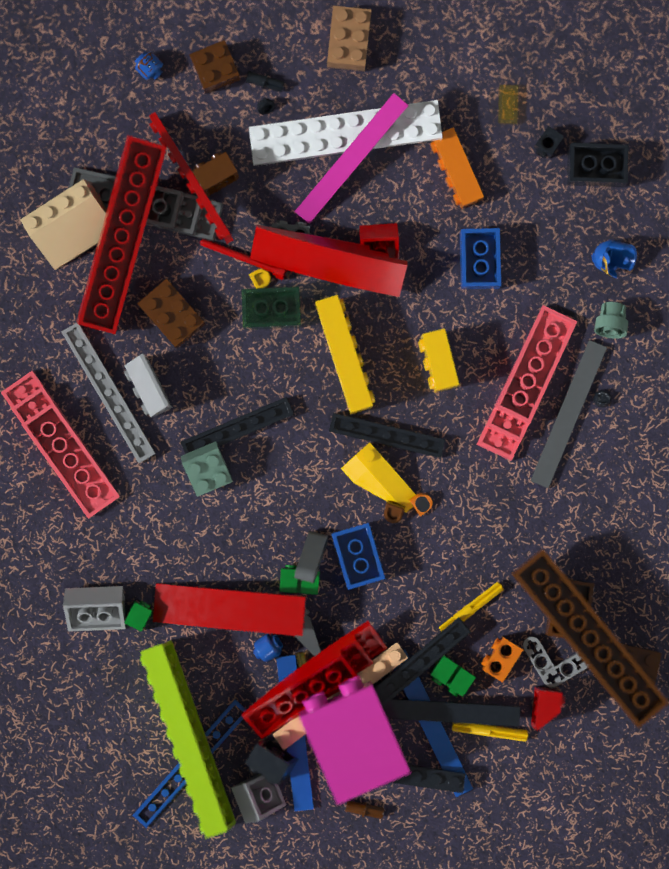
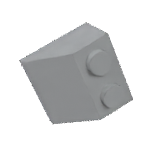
[231,774,286,824]

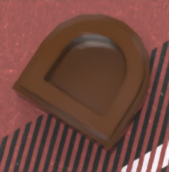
[384,501,406,523]

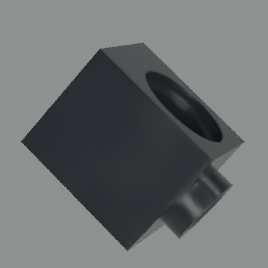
[534,126,564,159]

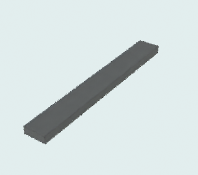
[530,340,607,488]

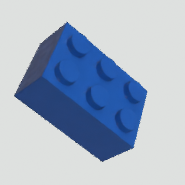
[460,228,501,289]
[331,523,385,590]

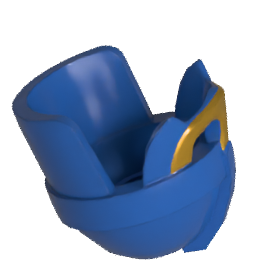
[591,239,637,278]

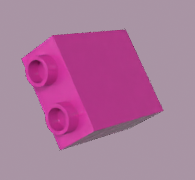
[299,676,410,805]

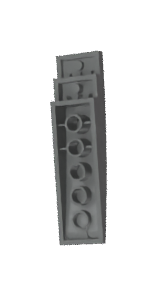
[68,167,223,241]

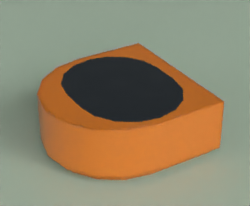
[409,493,432,517]

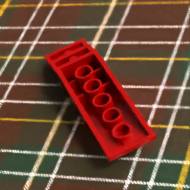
[250,225,408,297]
[153,583,306,636]
[242,620,388,739]

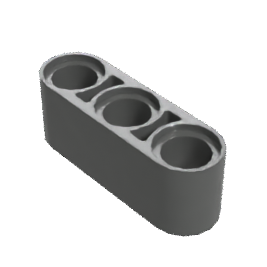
[295,531,329,583]

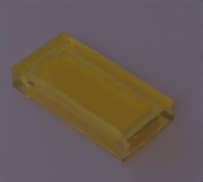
[498,85,518,124]

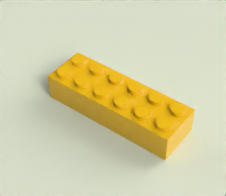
[315,295,375,415]

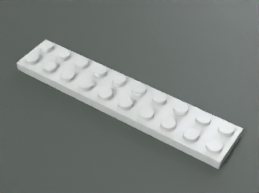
[249,100,443,165]

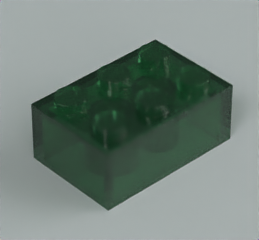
[241,287,301,330]

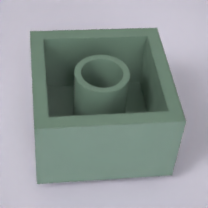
[181,441,233,497]

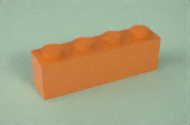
[430,127,484,209]

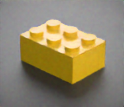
[418,329,459,393]

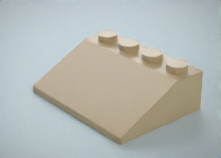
[20,179,107,270]

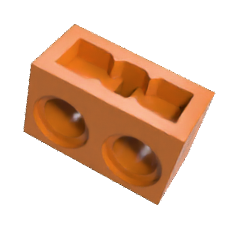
[481,636,523,683]

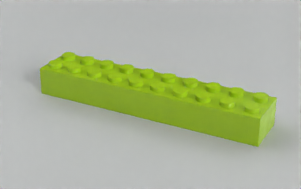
[140,640,236,838]

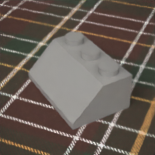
[124,354,173,418]
[63,586,126,631]

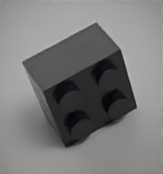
[245,738,299,785]

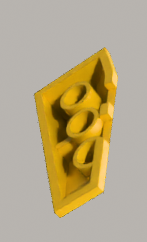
[341,442,416,513]

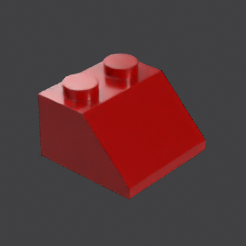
[359,223,399,259]
[531,687,565,730]

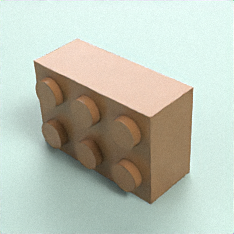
[327,6,371,71]

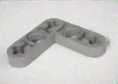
[523,636,588,687]

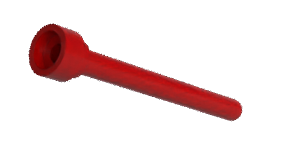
[200,239,287,281]

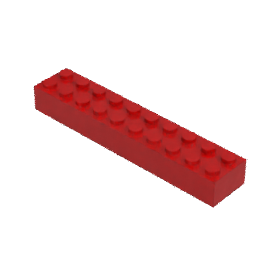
[76,135,167,334]

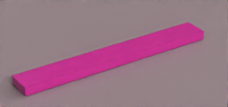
[295,93,409,223]

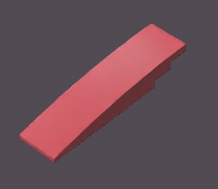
[476,305,577,461]
[1,370,120,519]

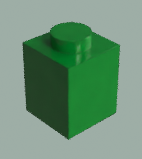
[124,600,153,632]

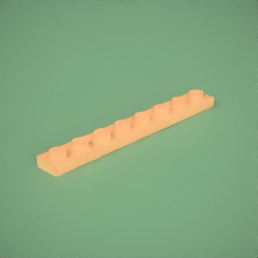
[272,642,408,750]

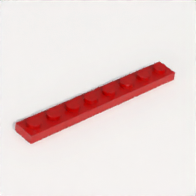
[149,112,233,244]

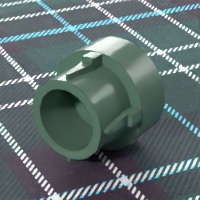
[594,302,629,339]

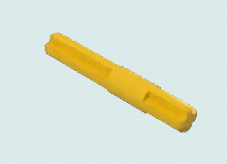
[439,582,504,631]
[452,723,528,742]

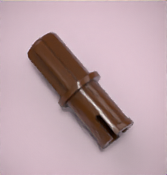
[345,800,384,819]

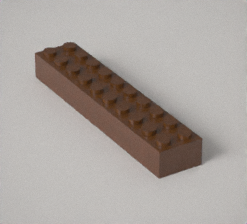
[511,549,669,728]

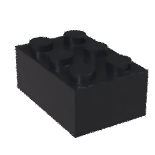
[567,143,629,187]

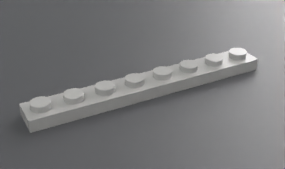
[62,323,156,464]

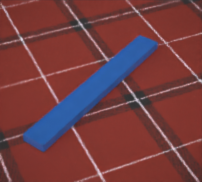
[394,649,473,797]
[276,655,314,812]
[132,699,247,828]

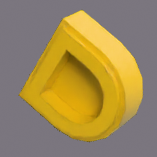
[249,269,271,291]

